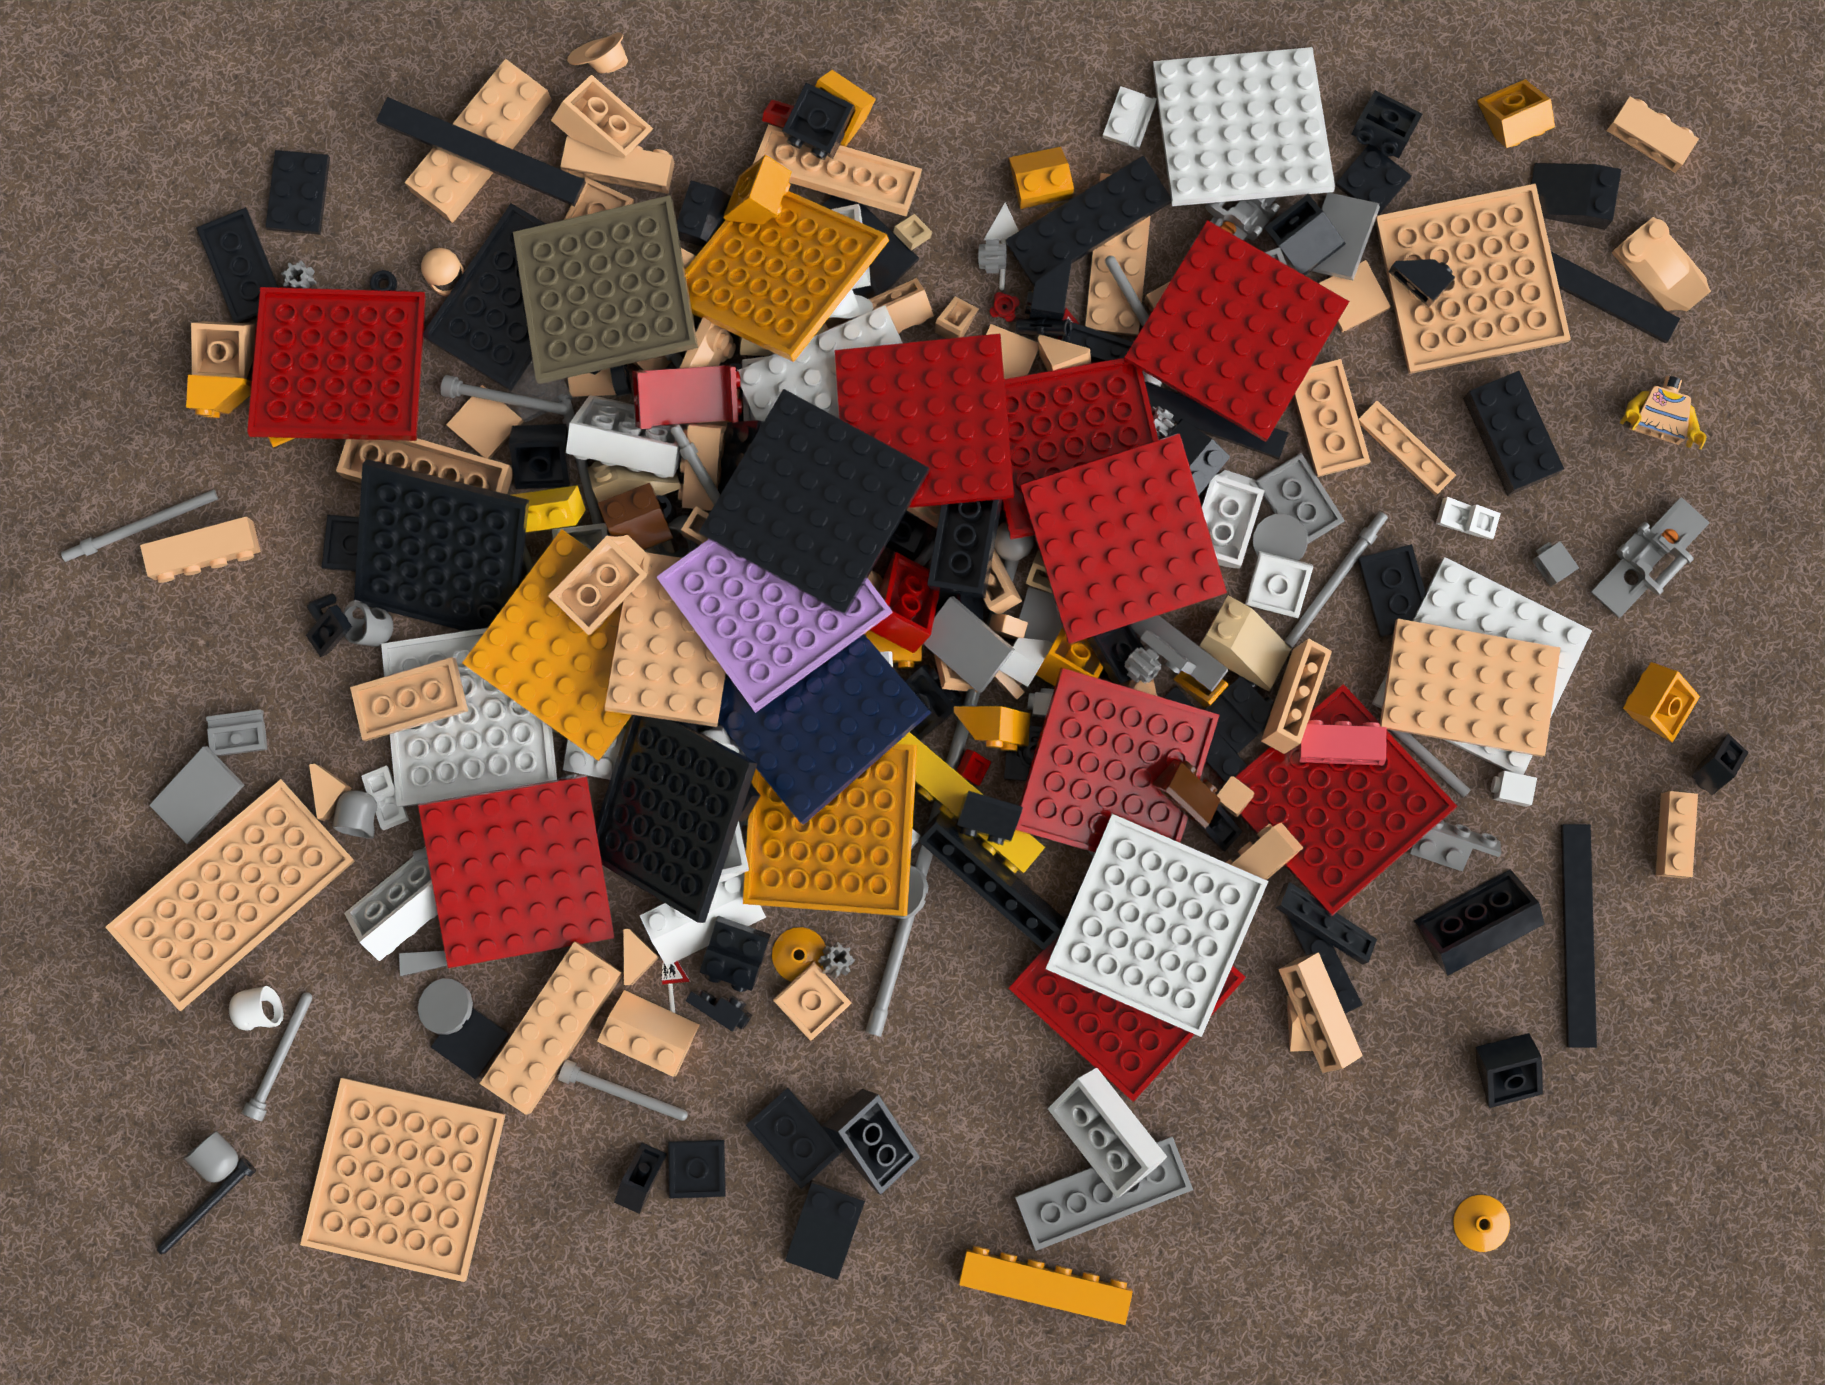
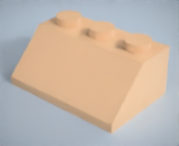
[597,990,700,1077]

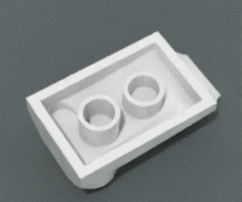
[1202,470,1265,569]

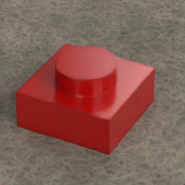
[762,100,794,128]
[956,749,991,786]

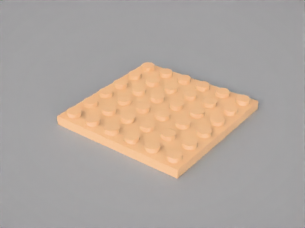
[1375,184,1571,374]
[300,1078,506,1282]

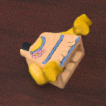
[1620,376,1707,449]

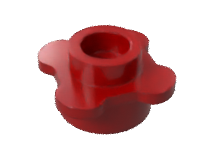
[990,292,1020,322]

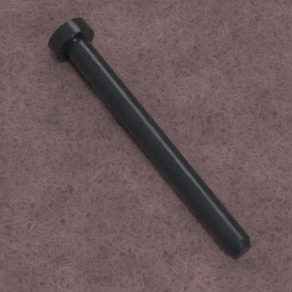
[157,1158,256,1255]

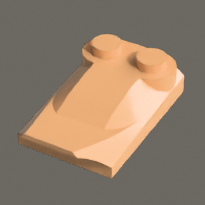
[1611,217,1711,311]
[680,317,736,368]
[548,535,651,635]

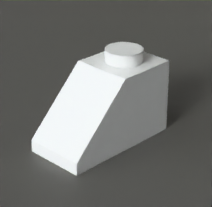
[1000,638,1053,687]

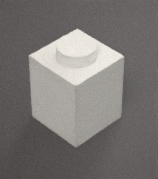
[1491,771,1537,807]

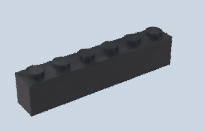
[918,811,1065,950]

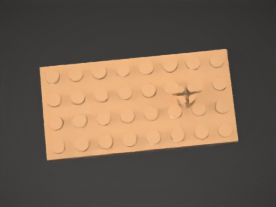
[106,779,355,1011]

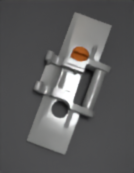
[1190,197,1280,248]
[1591,497,1710,618]

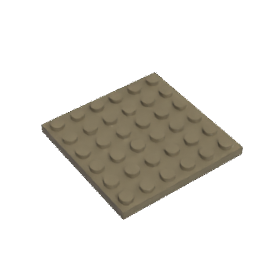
[513,195,698,384]

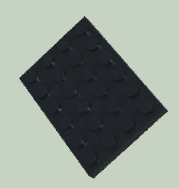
[423,203,546,391]

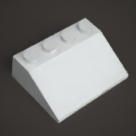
[566,395,692,478]

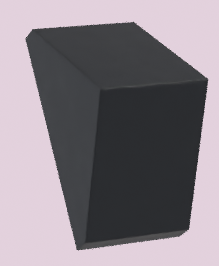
[1192,805,1243,852]

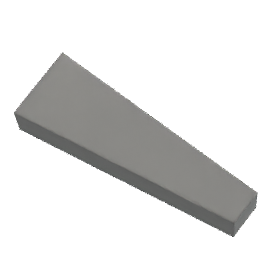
[399,951,447,976]

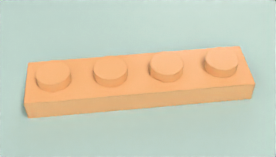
[1358,401,1456,496]

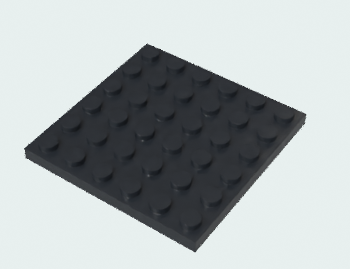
[699,389,930,615]
[354,459,529,631]
[595,715,757,923]

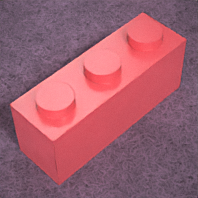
[1299,720,1387,765]

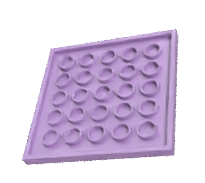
[656,539,893,713]

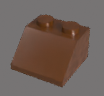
[598,482,673,550]
[1152,759,1221,828]

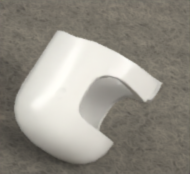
[229,986,284,1031]

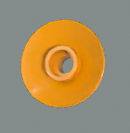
[772,927,826,982]
[1453,1195,1510,1252]

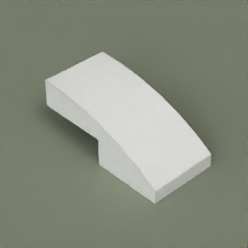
[1436,497,1501,540]
[361,766,409,830]

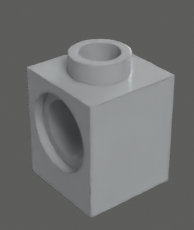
[1532,541,1579,587]

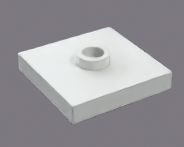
[1245,551,1313,618]

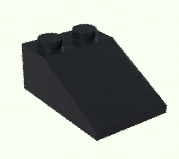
[1531,163,1622,230]
[822,1089,920,1195]
[785,1180,866,1280]

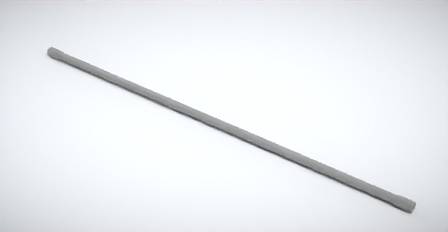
[865,559,1019,1037]

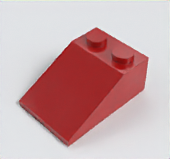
[870,552,939,653]

